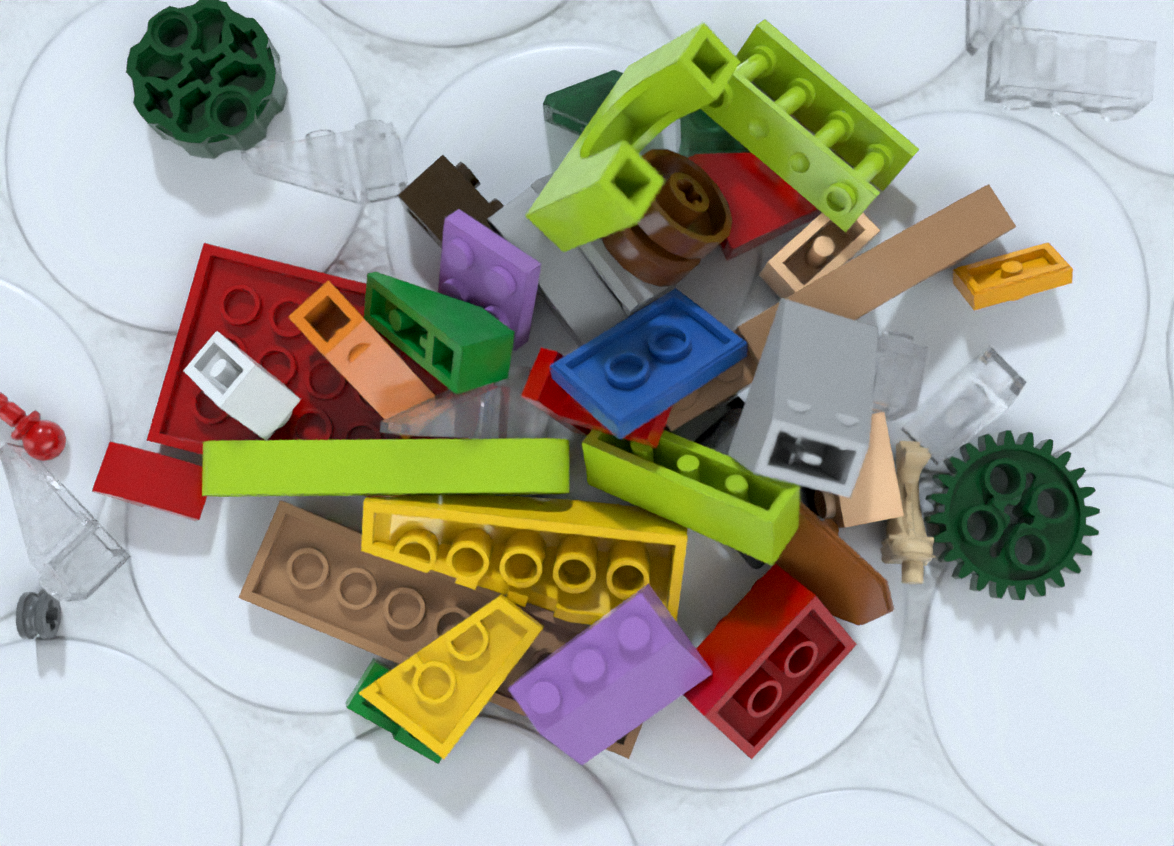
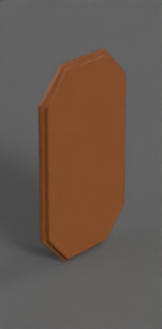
[774,500,894,626]

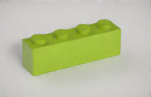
[582,430,800,566]

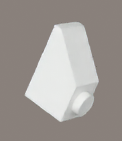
[183,331,301,440]

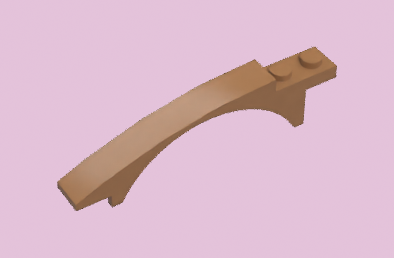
[666,184,1016,432]

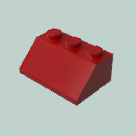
[683,564,857,760]

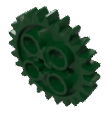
[924,430,1100,600]

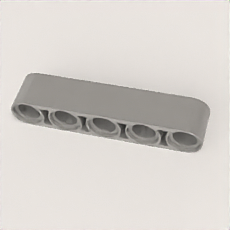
[487,187,628,348]

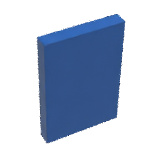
[550,288,747,440]

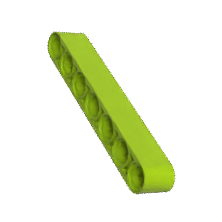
[202,438,570,497]

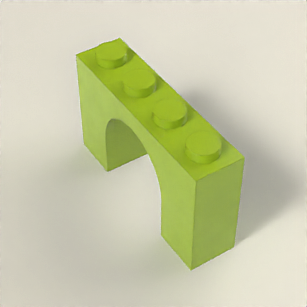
[525,22,741,252]

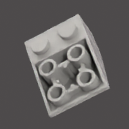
[728,298,879,498]

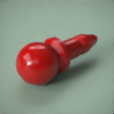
[0,392,66,461]

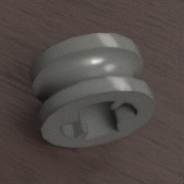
[16,592,61,639]

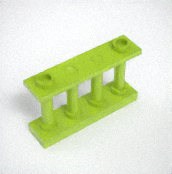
[700,19,920,232]

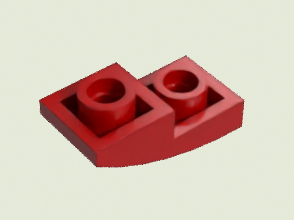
[91,441,207,522]

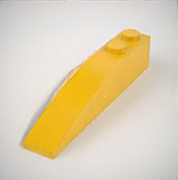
[361,495,688,625]

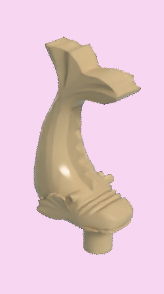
[880,441,936,584]

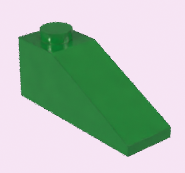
[364,272,515,394]

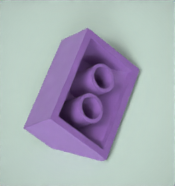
[508,584,712,765]

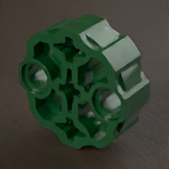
[126,0,287,159]

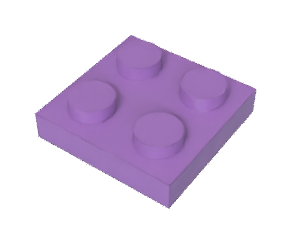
[438,209,541,351]

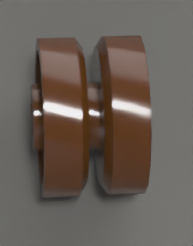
[601,149,733,287]

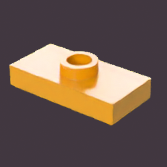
[953,242,1073,311]

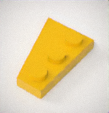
[359,594,544,759]

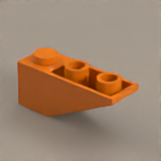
[288,280,445,439]

